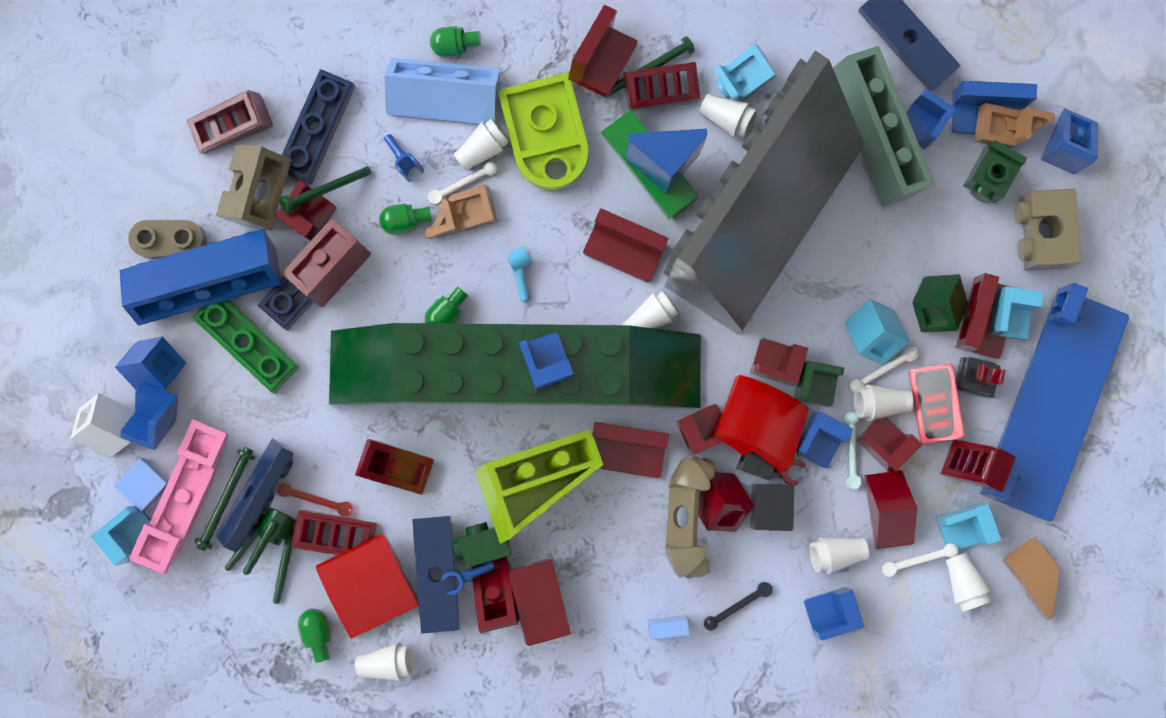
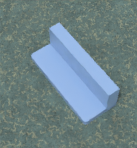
[385,58,500,124]

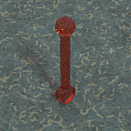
[277,483,353,516]

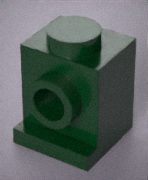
[963,140,1027,204]
[452,522,512,568]

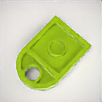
[498,72,588,191]

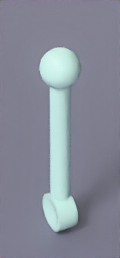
[844,411,862,490]

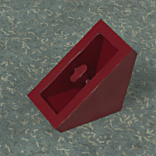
[864,470,917,549]

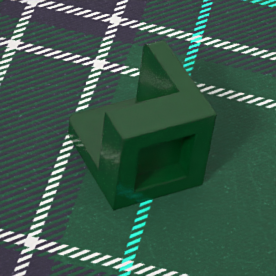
[912,274,968,332]
[794,361,844,407]

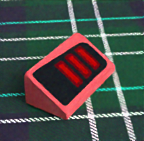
[909,364,964,444]

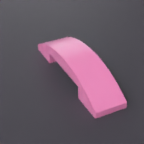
[128,419,228,574]

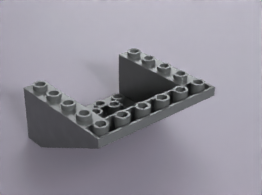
[663,51,864,334]

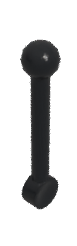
[704,582,773,631]

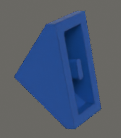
[1041,108,1098,174]

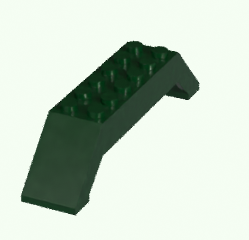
[329,323,701,409]

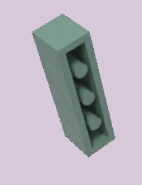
[833,46,935,207]

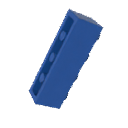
[119,228,282,326]

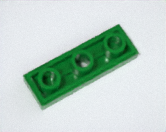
[602,109,699,220]
[192,300,300,394]

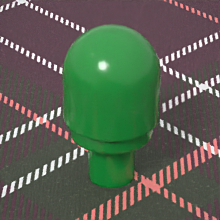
[430,26,481,57]
[379,203,432,235]
[424,286,469,323]
[298,608,331,663]

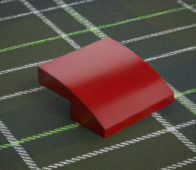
[715,375,809,472]
[316,533,419,639]

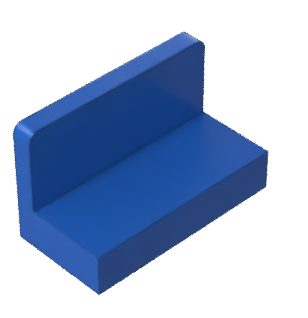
[952,81,1037,135]

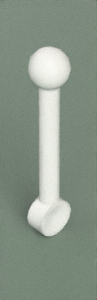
[428,161,498,205]
[849,346,919,393]
[881,543,959,577]

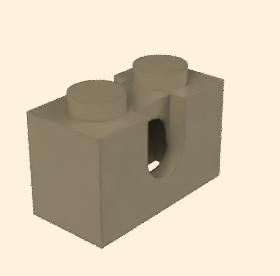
[216,145,291,230]
[1015,188,1082,270]

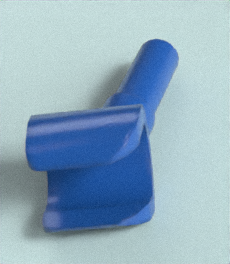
[384,134,424,182]
[441,561,495,595]

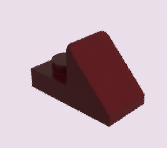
[355,439,434,495]
[471,556,519,634]

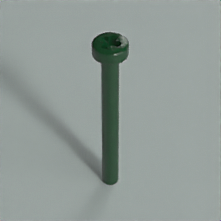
[609,36,695,96]
[279,166,372,215]

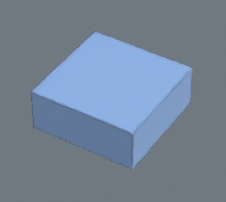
[114,458,168,512]
[647,615,689,639]

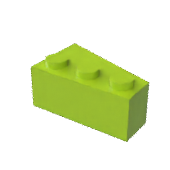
[475,429,603,544]

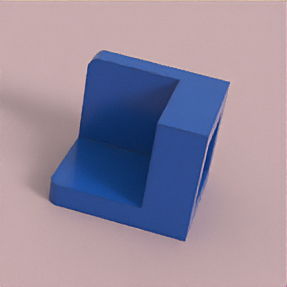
[906,89,956,150]
[519,333,574,390]
[115,336,186,390]
[121,383,178,450]
[796,411,853,468]
[804,587,865,641]

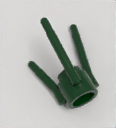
[225,507,296,604]

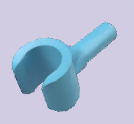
[508,247,532,301]

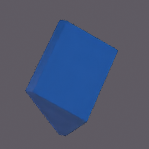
[626,128,707,193]

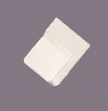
[70,393,135,457]

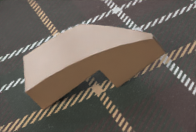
[974,103,1055,148]
[425,184,498,239]
[1003,537,1059,621]

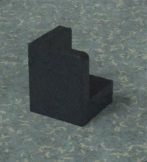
[750,483,794,531]

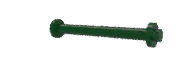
[194,447,256,551]

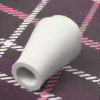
[699,94,757,138]
[454,119,510,171]
[622,290,680,329]
[854,384,913,422]
[809,537,869,575]
[945,553,991,612]
[355,643,414,681]

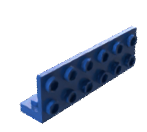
[980,283,1129,522]

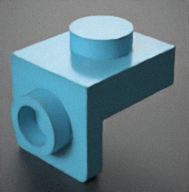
[714,44,778,101]

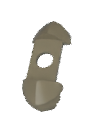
[665,456,716,579]

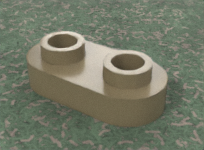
[128,220,206,259]

